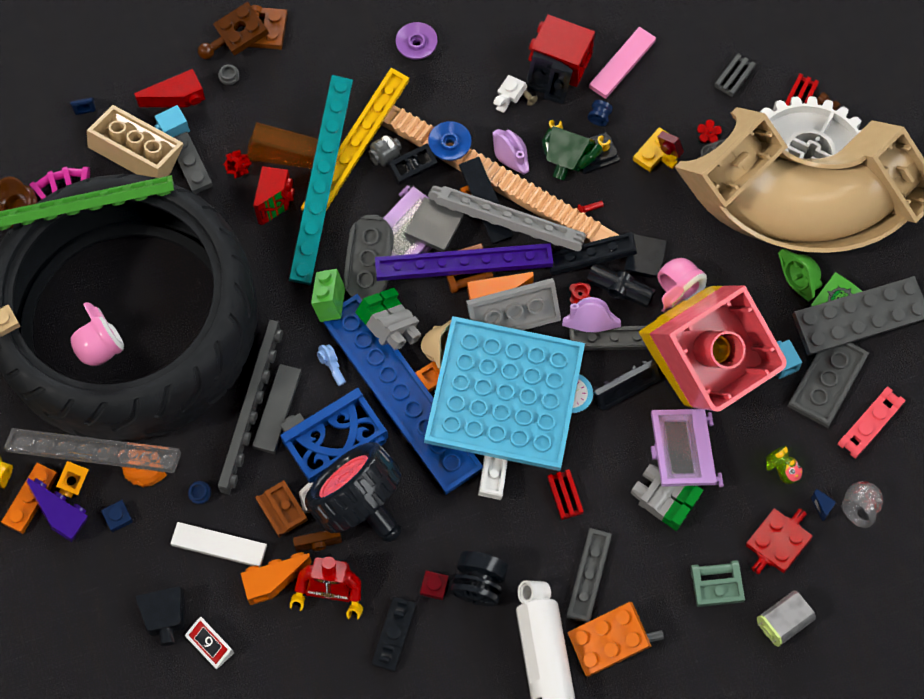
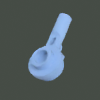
[317,344,346,386]

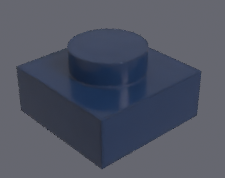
[101,500,133,532]

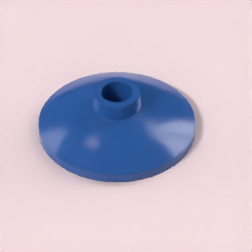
[428,121,471,161]

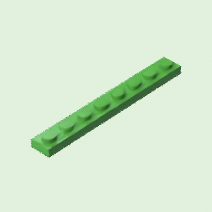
[0,175,174,230]

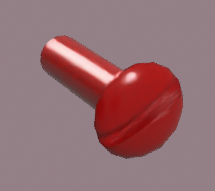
[577,201,604,213]

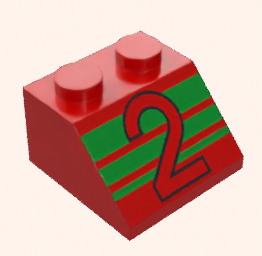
[253,166,295,225]

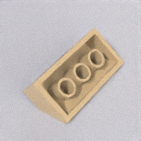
[87,105,183,178]

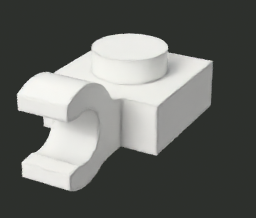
[493,75,527,113]

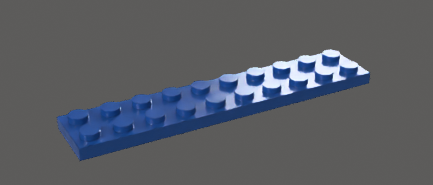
[322,294,483,495]

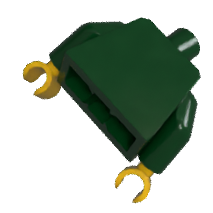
[542,120,610,180]

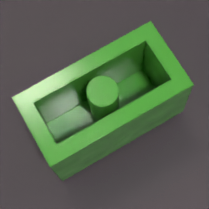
[311,269,345,322]

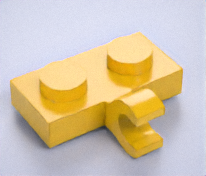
[633,127,678,172]

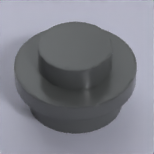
[218,64,240,85]

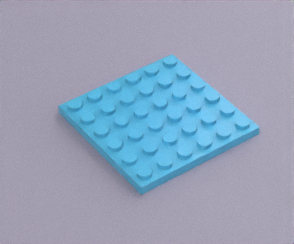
[424,316,585,471]

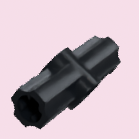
[587,264,655,308]

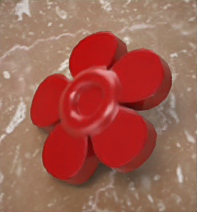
[697,120,722,143]

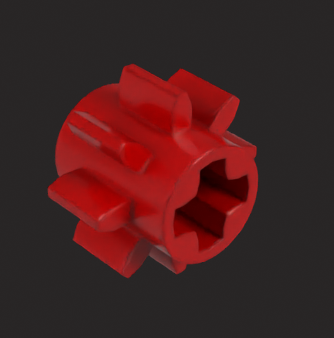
[223,150,251,178]

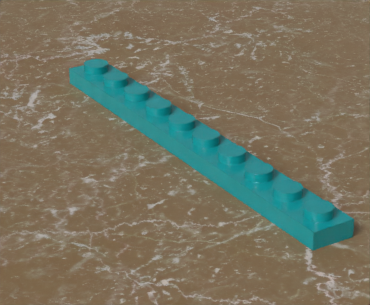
[289,75,353,285]

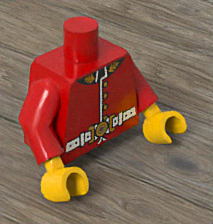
[290,556,363,620]

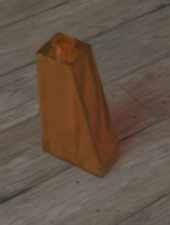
[246,122,318,169]

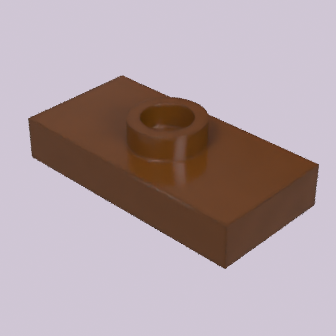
[293,531,342,552]

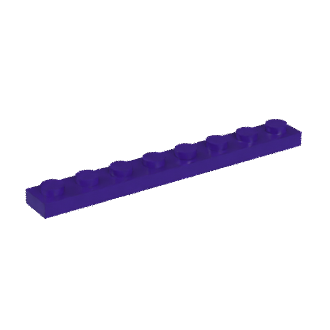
[375,243,553,281]

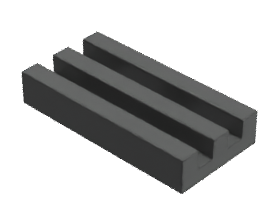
[714,53,756,97]

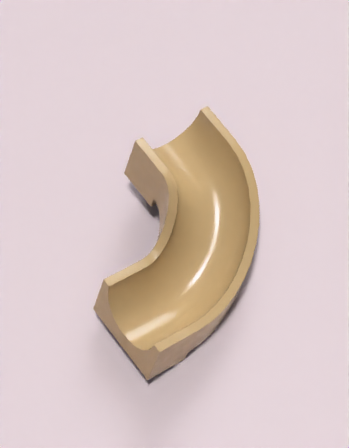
[675,107,924,253]

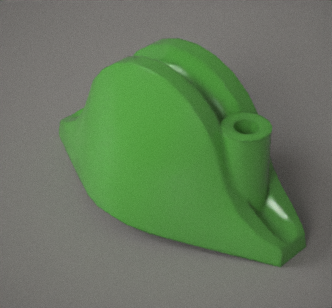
[778,249,822,302]

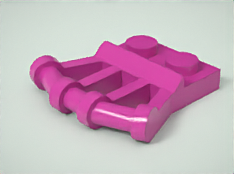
[29,166,90,200]

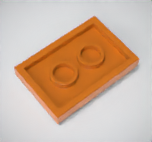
[567,602,652,677]

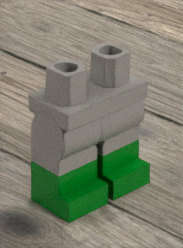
[355,288,421,350]
[631,464,704,532]

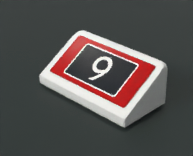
[185,617,234,670]

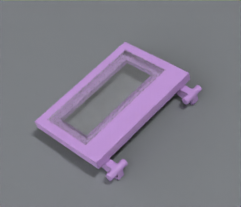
[383,185,432,256]
[651,409,724,487]

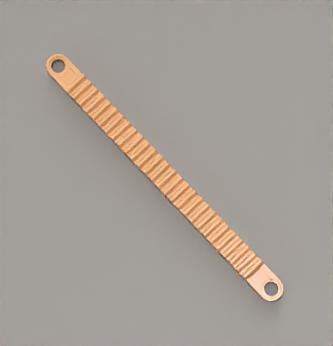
[381,105,618,244]

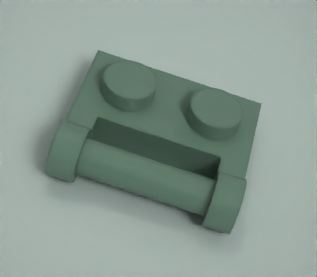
[691,560,745,607]

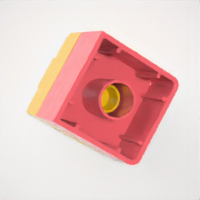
[639,285,787,412]

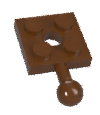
[198,2,269,60]

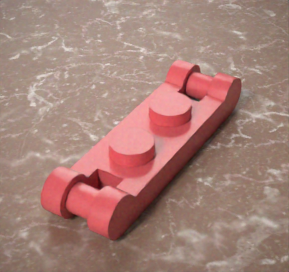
[837,386,906,459]

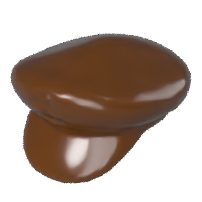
[0,176,38,228]

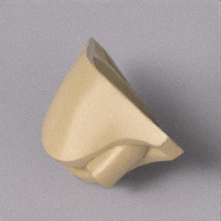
[421,319,452,370]

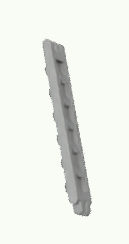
[428,186,586,251]

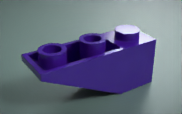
[27,478,88,542]

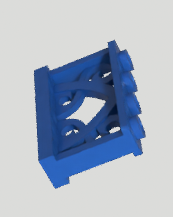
[280,388,388,483]

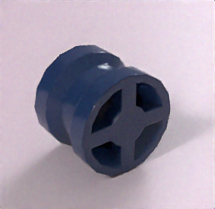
[587,100,613,126]

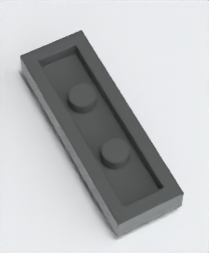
[173,132,213,194]

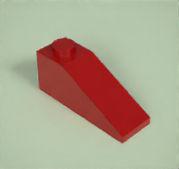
[134,69,205,107]

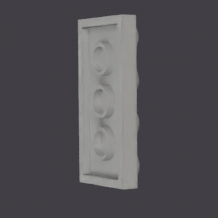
[466,278,561,330]

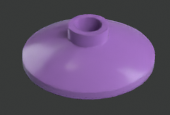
[396,22,438,60]

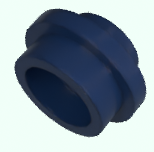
[188,481,211,504]

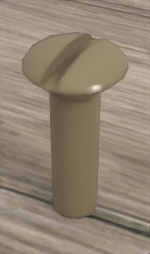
[523,89,538,106]

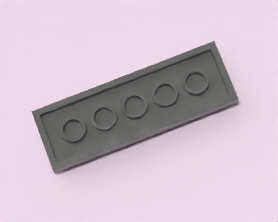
[792,276,924,356]

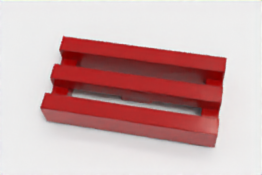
[785,73,819,106]
[547,469,584,520]

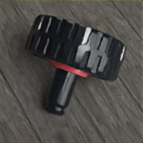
[305,442,401,542]

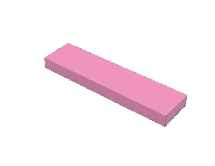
[589,27,656,99]

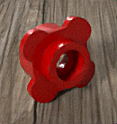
[569,283,591,304]

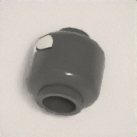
[368,135,402,167]

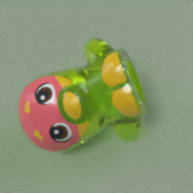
[766,445,802,484]

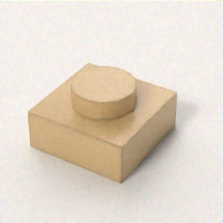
[0,305,21,337]

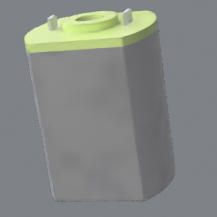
[757,590,816,647]

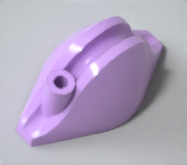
[492,129,529,175]
[562,297,621,332]

